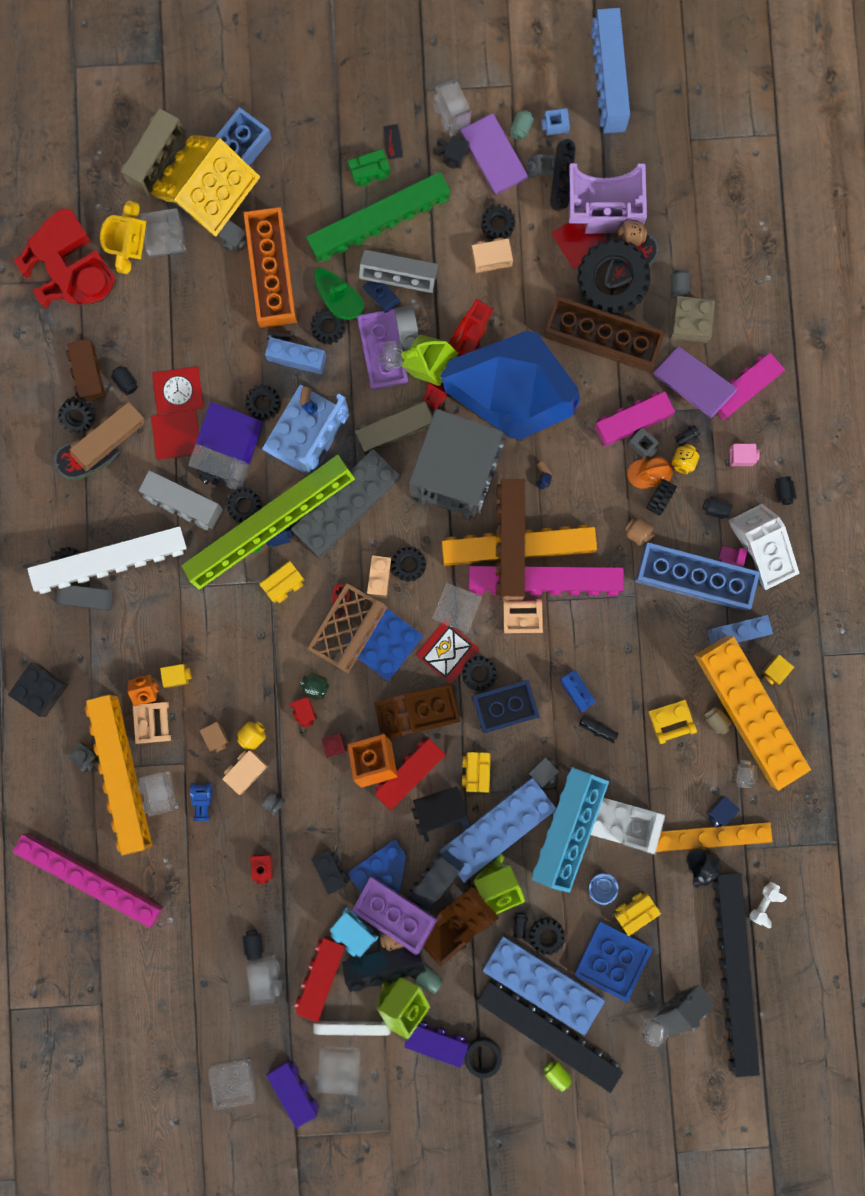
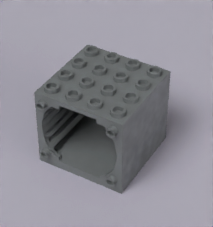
[409,409,505,521]

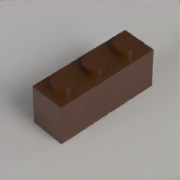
[66,338,106,402]

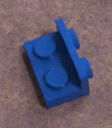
[559,670,596,712]

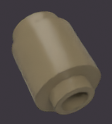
[704,705,732,735]

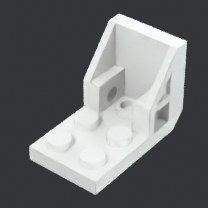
[728,504,799,590]
[591,798,665,854]

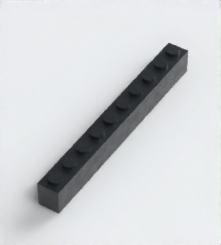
[712,872,760,1077]

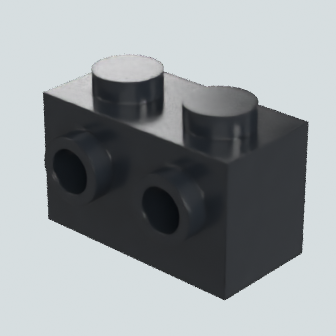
[311,848,349,895]

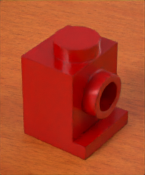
[289,697,316,728]
[250,854,273,884]

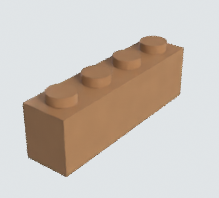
[70,402,144,471]

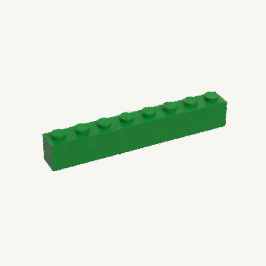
[306,172,450,263]

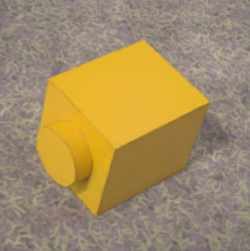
[761,655,794,686]
[160,664,191,688]

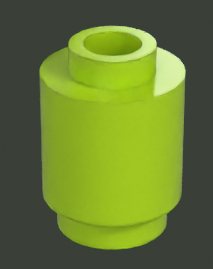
[543,1060,572,1092]

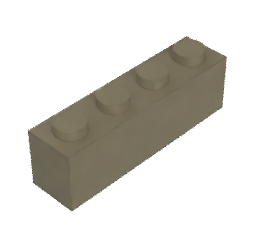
[355,401,432,455]

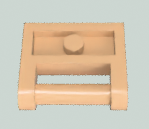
[503,599,543,634]
[133,702,171,744]

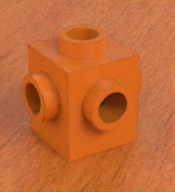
[127,674,159,706]

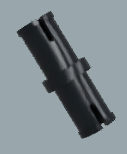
[579,715,619,744]

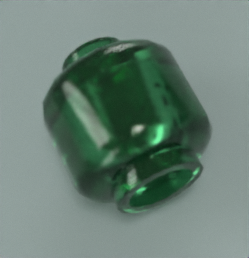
[300,672,330,700]

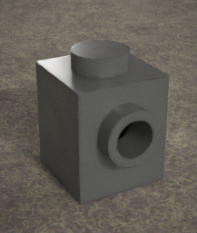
[218,220,248,253]
[528,757,559,788]

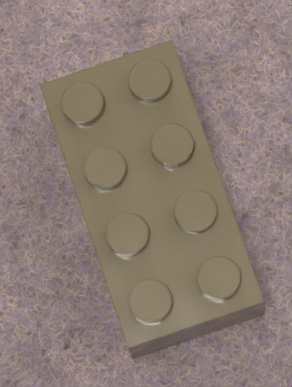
[121,108,185,197]

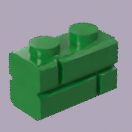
[347,148,391,187]

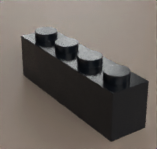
[404,850,464,912]
[342,947,426,992]

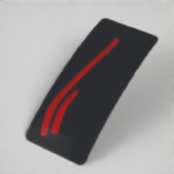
[383,124,403,159]

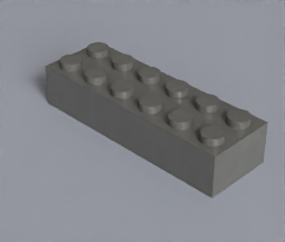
[291,449,400,559]

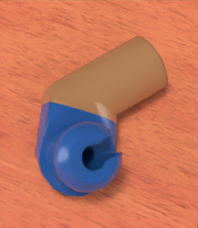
[299,387,318,414]

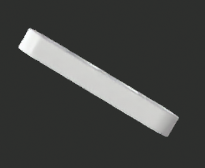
[314,1021,391,1035]

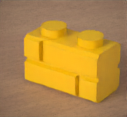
[259,561,305,603]
[462,752,490,792]
[613,892,661,936]

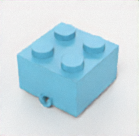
[330,907,379,957]

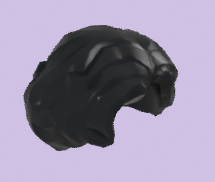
[686,847,721,888]

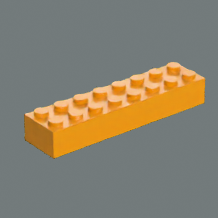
[694,635,811,791]
[85,695,153,855]

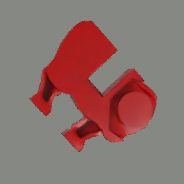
[13,209,116,309]

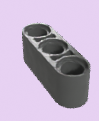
[55,586,113,610]

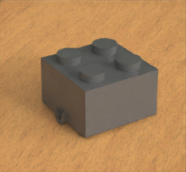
[655,984,714,1036]

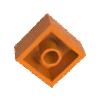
[348,734,398,788]

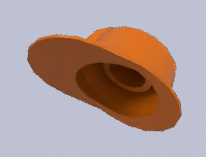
[627,456,673,489]

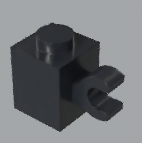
[433,135,470,169]

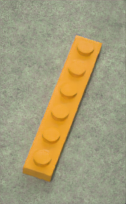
[656,822,772,852]

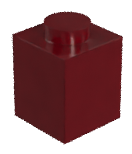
[321,733,347,758]

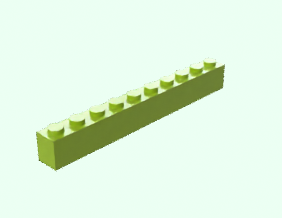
[181,455,355,590]

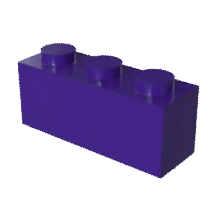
[404,1020,469,1068]
[266,1059,319,1129]

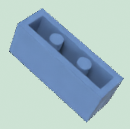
[265,337,326,375]
[707,615,773,644]

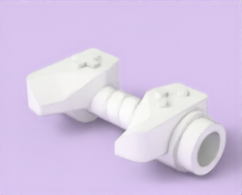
[749,881,787,928]

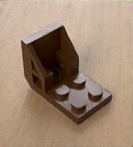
[374,684,461,739]
[423,887,499,967]

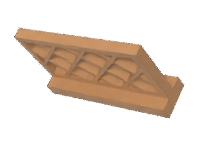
[307,583,388,673]

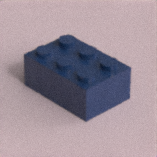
[472,680,540,734]

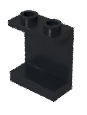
[412,786,471,842]

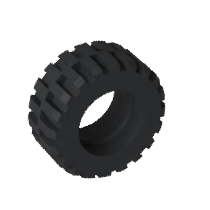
[577,239,651,315]

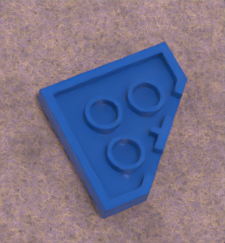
[347,839,406,894]

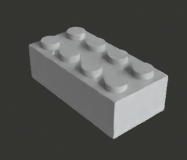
[139,470,224,531]

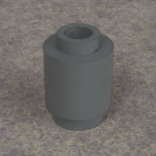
[671,270,690,299]

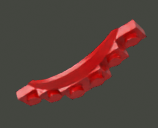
[422,299,494,410]

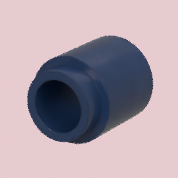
[266,527,293,547]

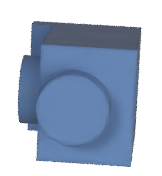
[541,108,570,135]

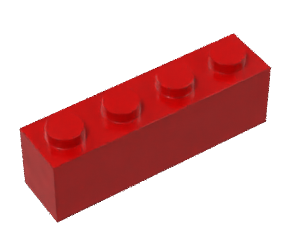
[374,738,446,811]
[294,936,346,1023]

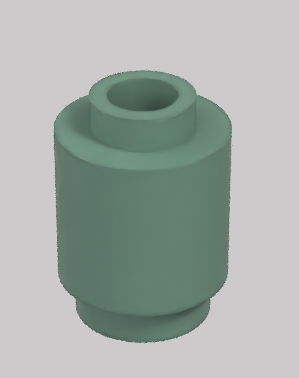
[510,110,534,141]
[414,965,443,994]

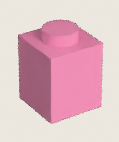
[729,444,759,466]

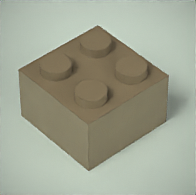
[670,296,715,343]

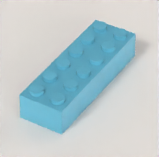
[532,768,609,893]

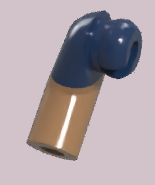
[536,460,552,490]

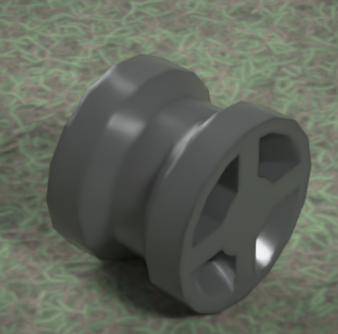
[262,791,285,816]

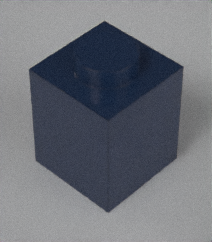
[706,795,740,827]

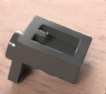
[526,154,555,178]
[68,742,99,772]

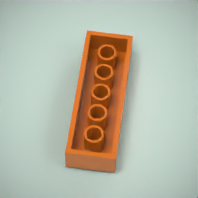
[244,207,297,328]

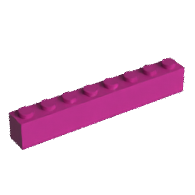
[469,566,624,596]
[12,833,164,928]

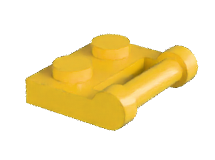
[648,700,697,744]

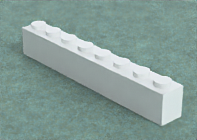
[27,526,187,594]

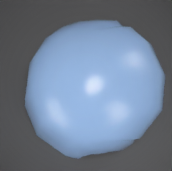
[589,873,619,905]

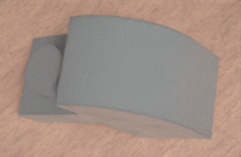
[394,305,419,351]

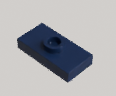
[362,281,400,313]

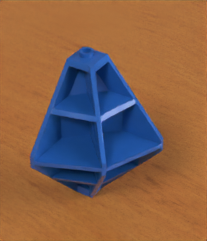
[441,331,580,440]

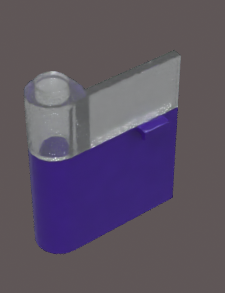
[188,402,264,489]

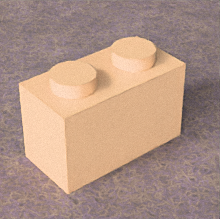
[471,238,513,273]
[367,555,392,598]
[223,750,268,795]

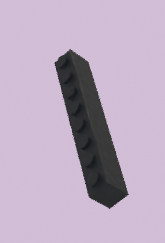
[476,980,623,1093]

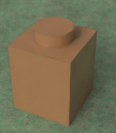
[200,722,230,753]

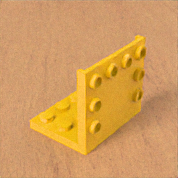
[150,135,260,236]

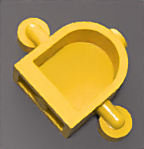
[100,201,147,274]

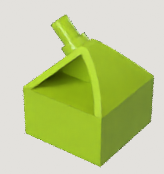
[401,334,459,386]
[474,854,525,914]
[377,977,430,1040]

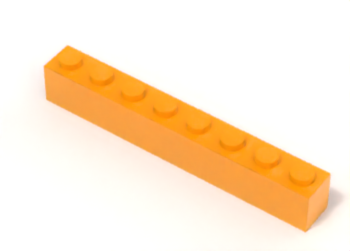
[442,524,597,566]

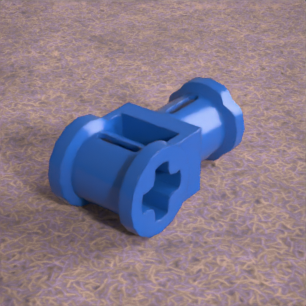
[190,782,213,821]

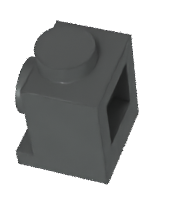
[627,428,659,459]

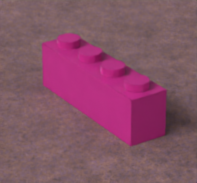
[717,352,785,421]
[595,392,675,447]

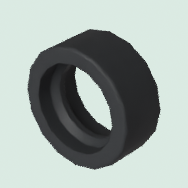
[464,1037,502,1079]

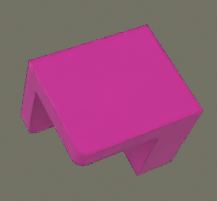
[718,546,748,567]

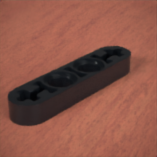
[550,139,576,211]

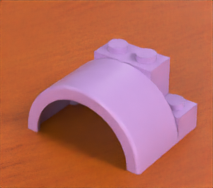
[569,163,647,233]

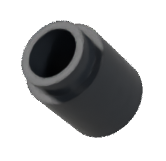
[111,366,138,395]
[774,476,797,505]
[702,496,732,519]
[242,930,264,960]

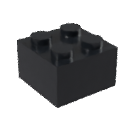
[8,663,68,717]

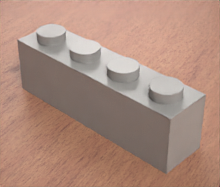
[359,250,438,293]

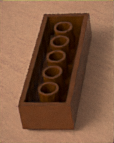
[543,296,665,372]
[496,479,525,600]

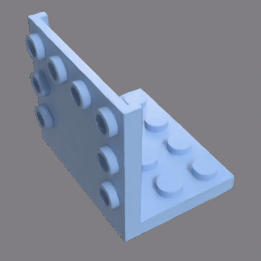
[262,385,350,476]

